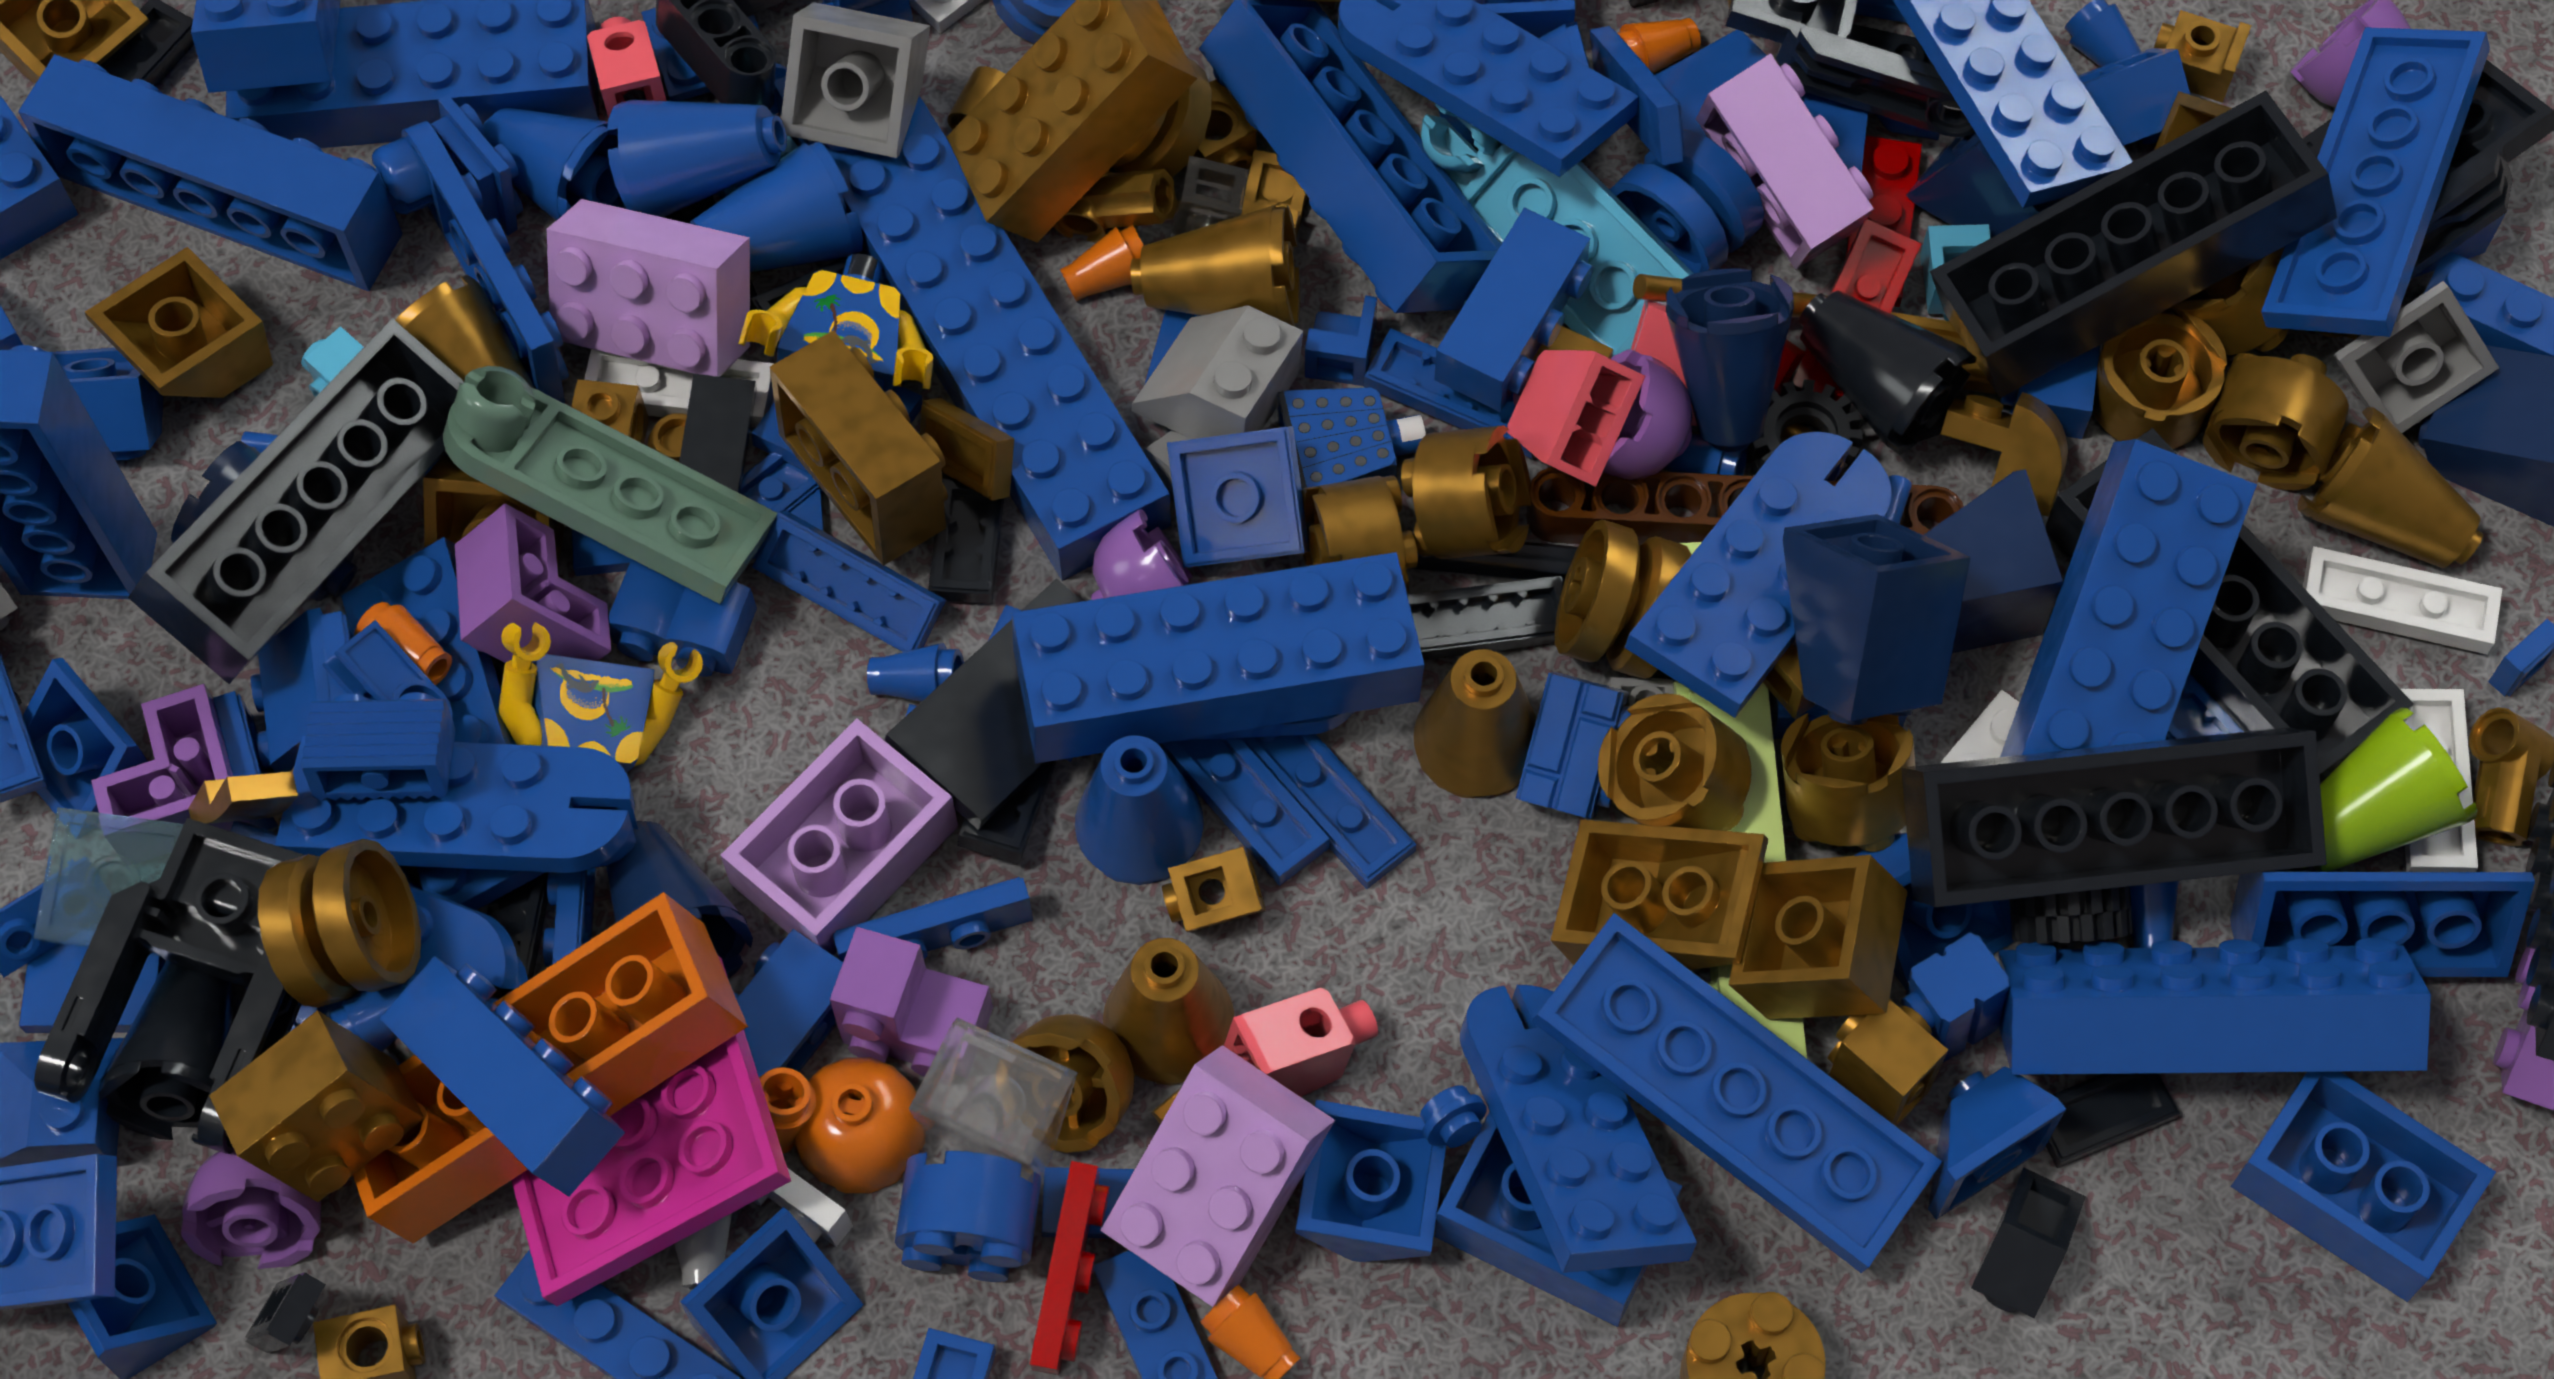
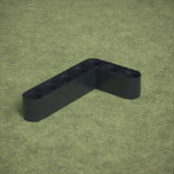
[656,0,786,110]

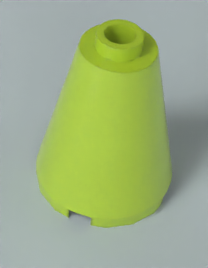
[2301,708,2478,872]

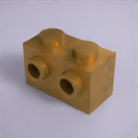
[1827,999,1948,1126]

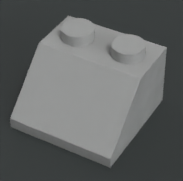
[781,2,930,158]
[2334,281,2499,433]
[1131,305,1303,439]

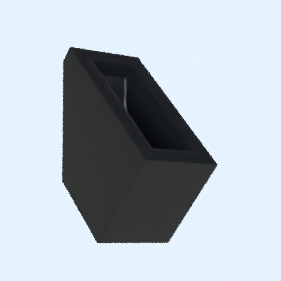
[1971,1167,2086,1318]

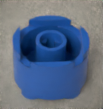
[895,1151,1041,1282]

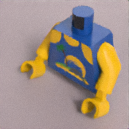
[738,254,934,392]
[498,622,703,773]

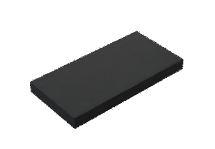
[884,578,1082,829]

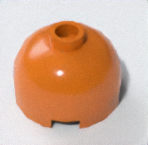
[794,1057,926,1193]

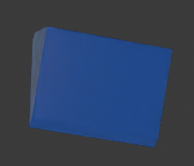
[23,658,148,840]
[1295,1100,1446,1262]
[680,1207,864,1379]
[68,1214,217,1379]

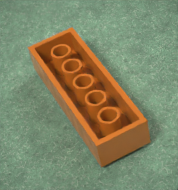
[353,892,748,1244]

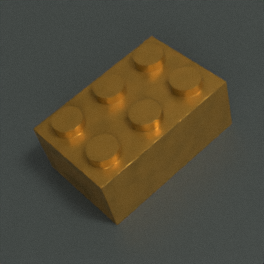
[769,330,948,566]

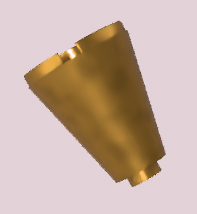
[1130,205,1300,327]
[395,275,535,389]
[2297,407,2483,568]
[1413,649,1537,799]
[1103,938,1235,1086]

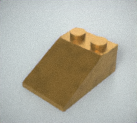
[1550,820,1769,970]

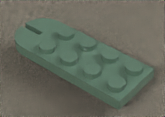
[443,366,778,604]

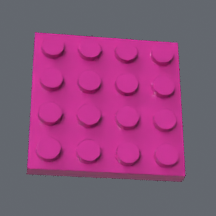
[511,956,791,1306]

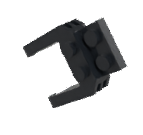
[1725,0,1975,137]
[2303,59,2554,280]
[34,818,304,1154]

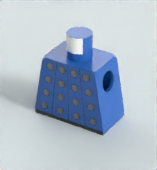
[1277,387,1426,489]

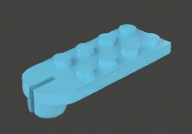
[1421,104,1694,357]

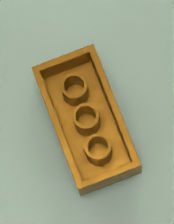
[947,0,1198,243]

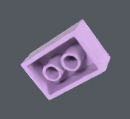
[1696,53,1874,270]
[546,199,750,377]
[720,718,958,955]
[1100,1045,1335,1307]

